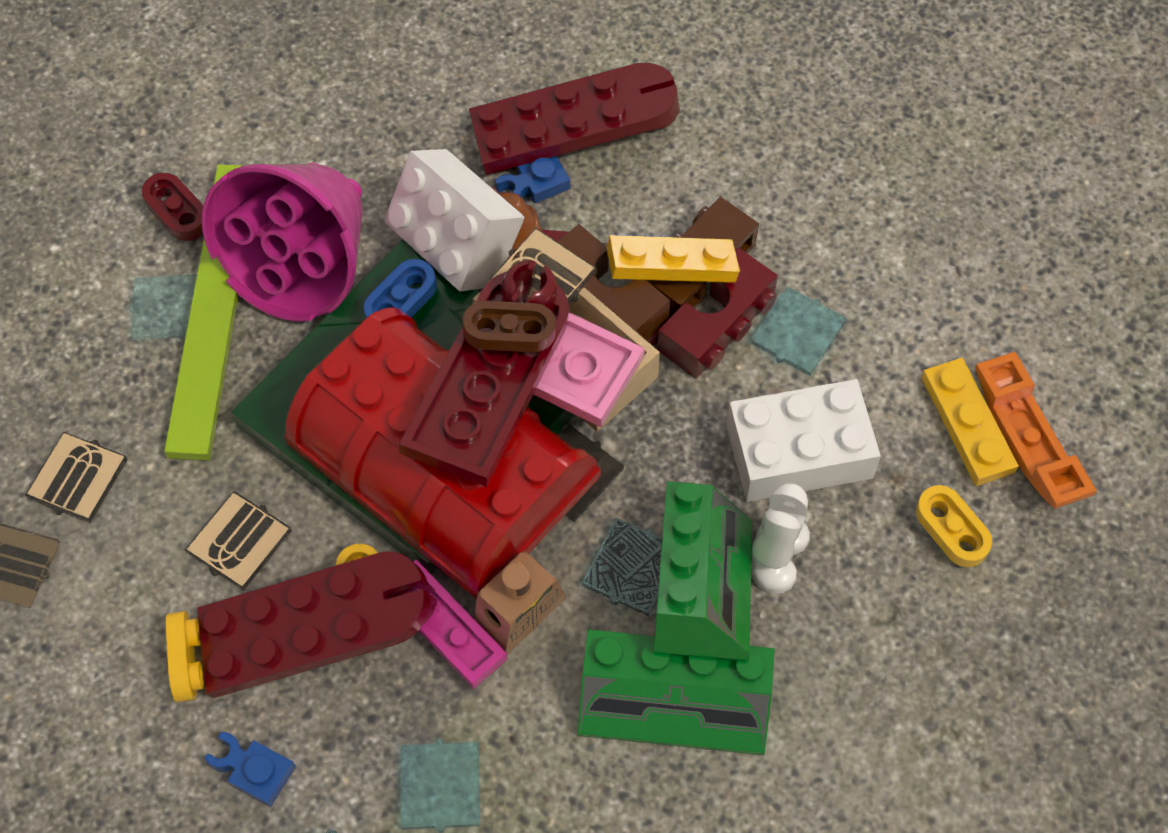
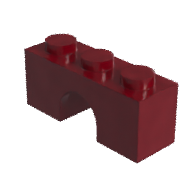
[657,247,778,379]

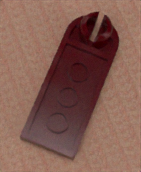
[469,63,680,175]
[399,260,569,487]
[197,551,437,698]

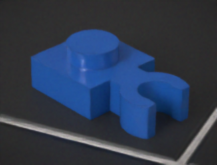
[495,156,571,203]
[204,732,296,808]

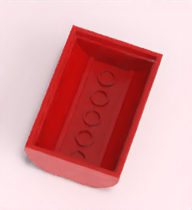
[284,308,601,599]

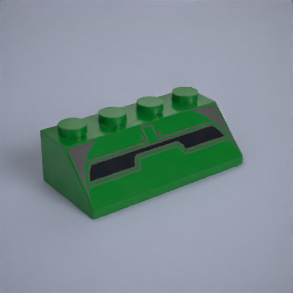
[653,481,752,661]
[578,629,775,756]

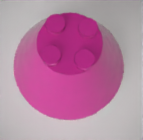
[202,163,363,321]

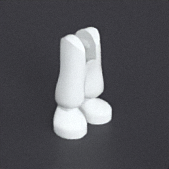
[751,483,810,594]

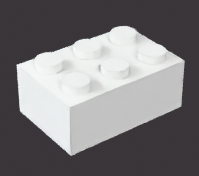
[384,149,525,291]
[726,379,881,502]

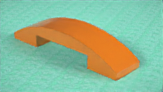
[975,352,1097,509]

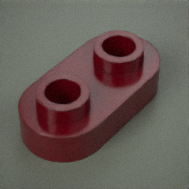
[142,173,203,241]

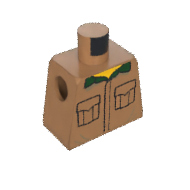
[474,551,566,655]

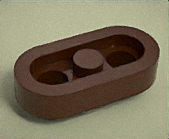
[463,301,556,352]

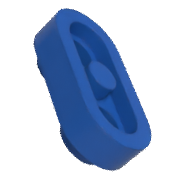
[364,259,437,318]

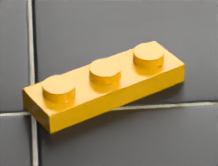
[606,235,740,282]
[921,357,1019,487]

